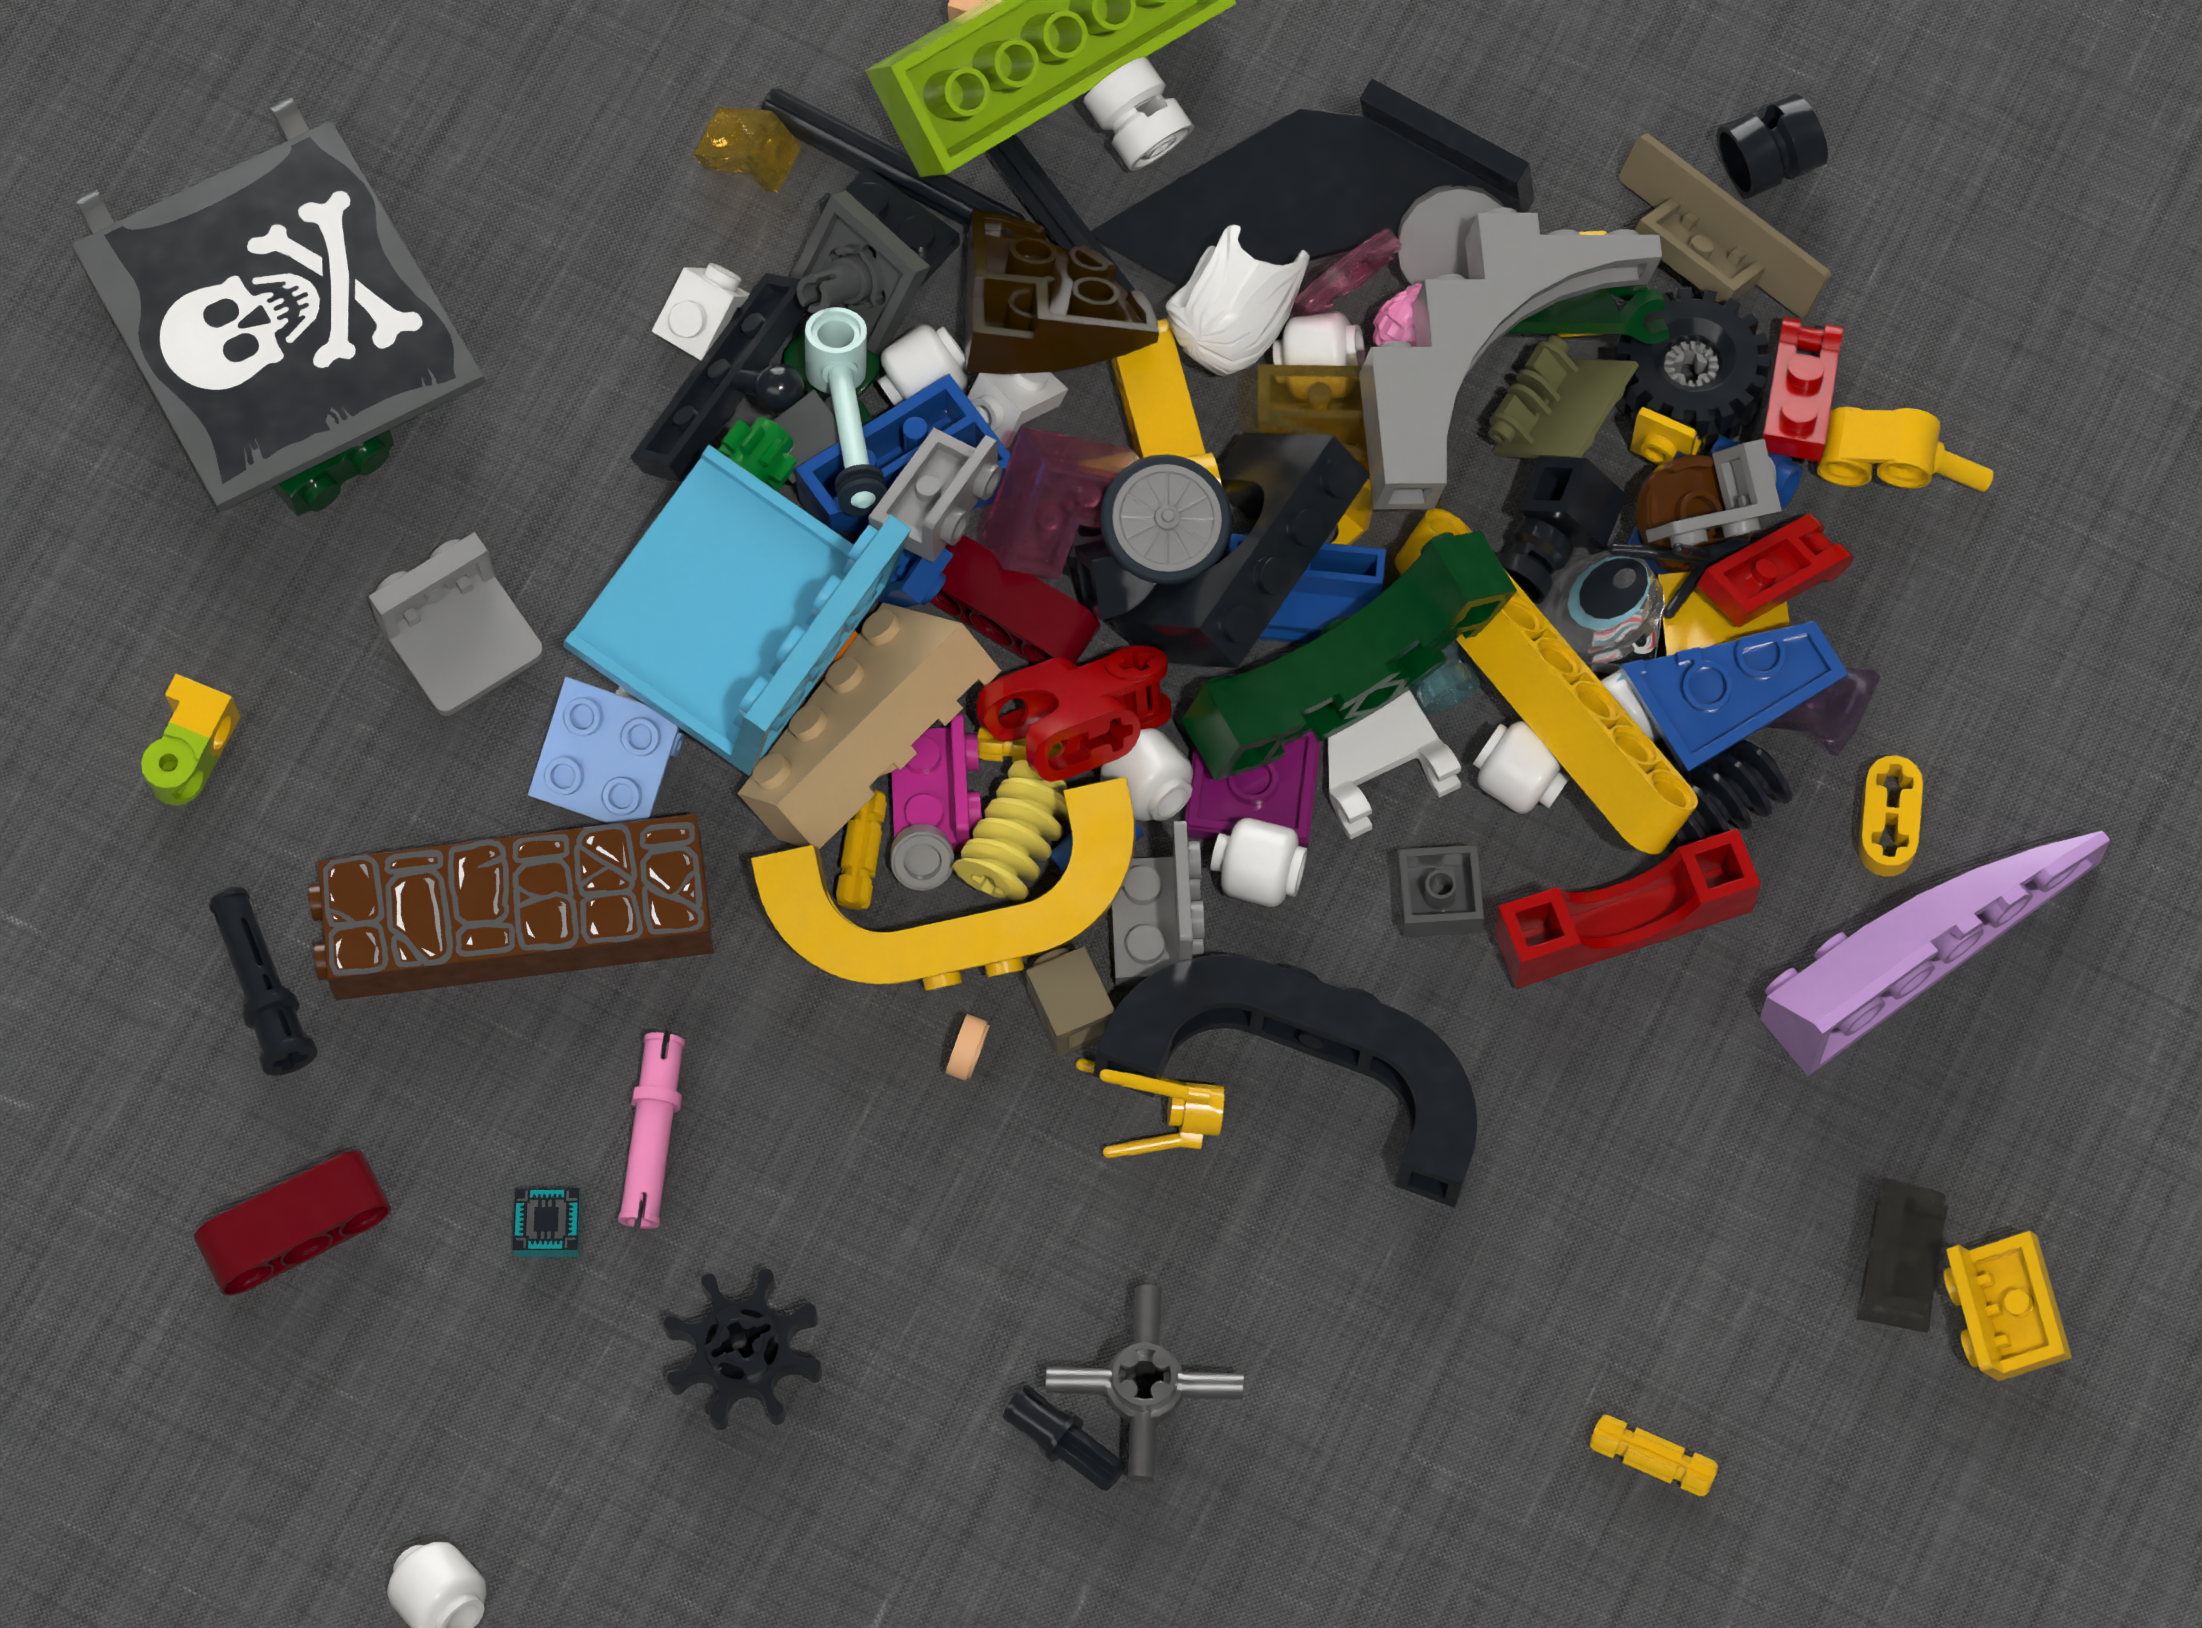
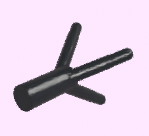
[1609,536,1750,619]

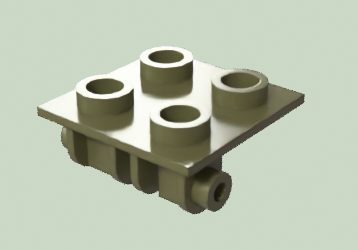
[1488,335,1639,459]

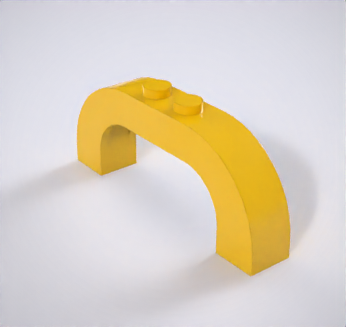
[751,777,1136,991]

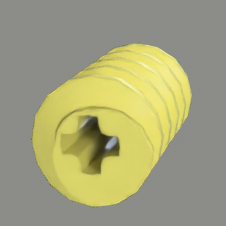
[952,760,1070,901]

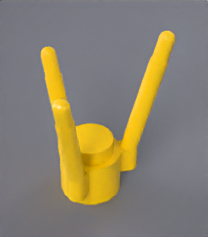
[1076,1058,1224,1158]

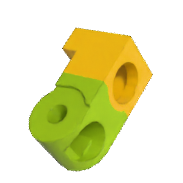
[141,674,241,806]

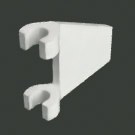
[1328,690,1461,840]

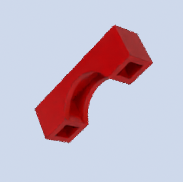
[1494,828,1761,989]

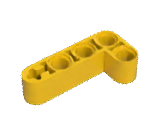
[1111,318,1222,486]

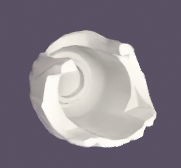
[1166,224,1310,376]

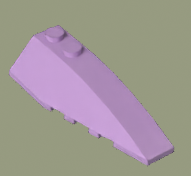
[1760,831,2110,1076]

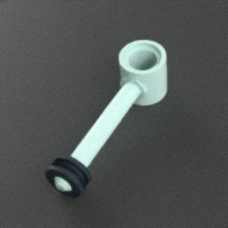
[805,307,887,516]

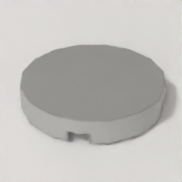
[1396,185,1504,286]

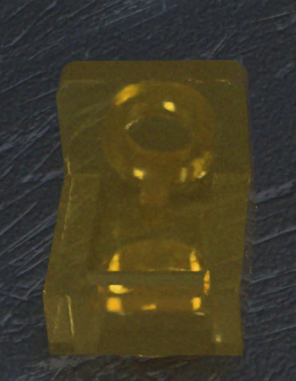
[693,107,801,193]

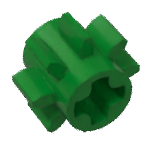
[718,417,798,492]

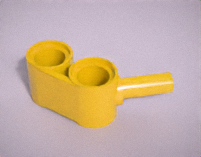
[1817,407,1993,492]

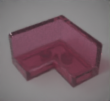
[983,426,1140,579]

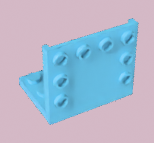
[563,445,912,776]

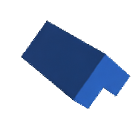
[1229,534,1386,644]

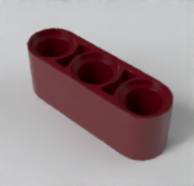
[929,535,1101,665]
[194,1151,391,1296]

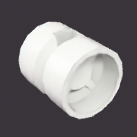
[1083,57,1194,171]

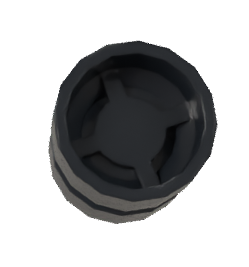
[1716,94,1828,199]

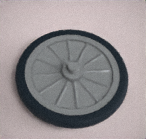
[1100,454,1232,585]

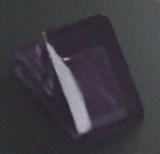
[1766,668,1880,756]

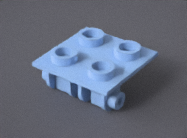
[528,677,684,824]

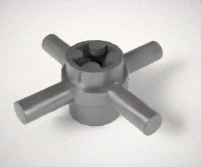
[1046,1285,1244,1483]

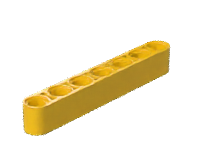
[1394,508,1698,855]

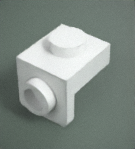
[652,263,750,360]
[967,372,1068,448]

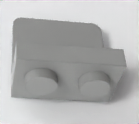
[368,532,544,716]

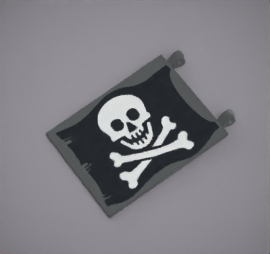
[71,98,485,512]

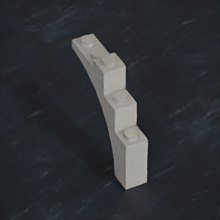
[1359,207,1662,509]

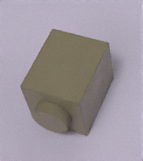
[1026,946,1115,1057]

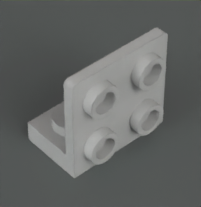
[1112,821,1205,987]

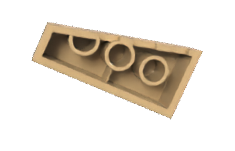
[737,602,1001,849]

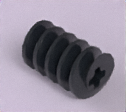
[1666,740,1792,854]

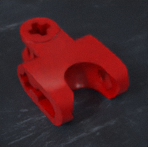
[976,646,1172,782]

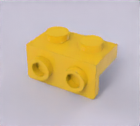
[1944,1231,2072,1381]

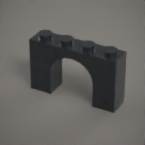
[1111,432,1371,669]

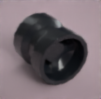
[1498,518,1574,604]

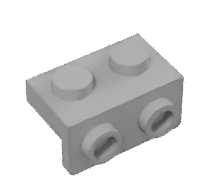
[869,428,1002,563]

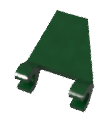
[1507,284,1670,344]

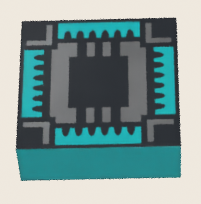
[513,1188,582,1257]

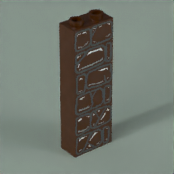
[309,814,714,1001]

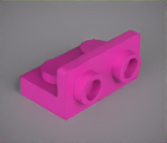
[891,714,982,853]

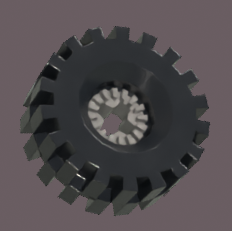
[1615,288,1771,450]

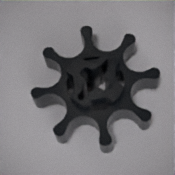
[664,1268,822,1430]

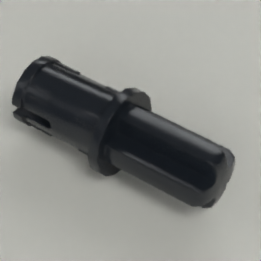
[1003,1385,1125,1491]

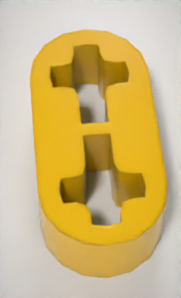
[1858,755,1923,877]

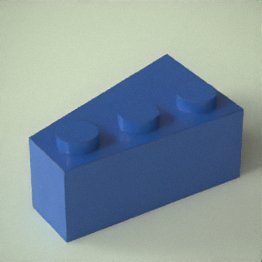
[795,374,1020,537]

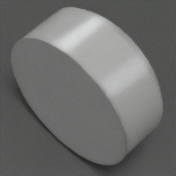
[890,824,954,891]

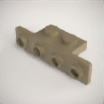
[1619,133,1831,318]

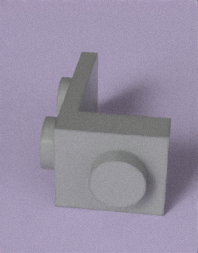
[1645,439,1782,548]

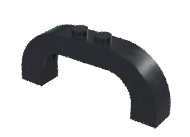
[1093,955,1477,1208]

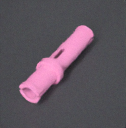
[618,1032,685,1229]

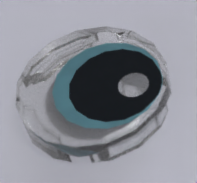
[1542,551,1665,665]

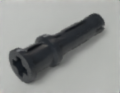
[209,888,318,1076]

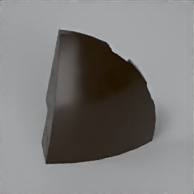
[965,210,1159,374]

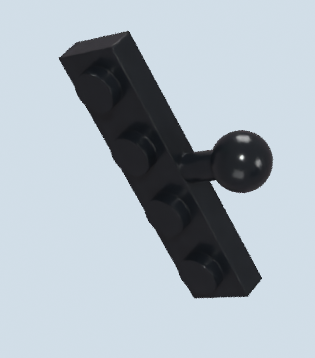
[630,273,813,482]

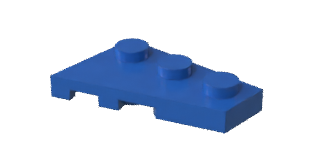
[1619,621,1849,775]

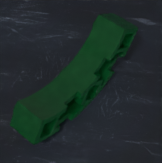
[1181,530,1517,781]

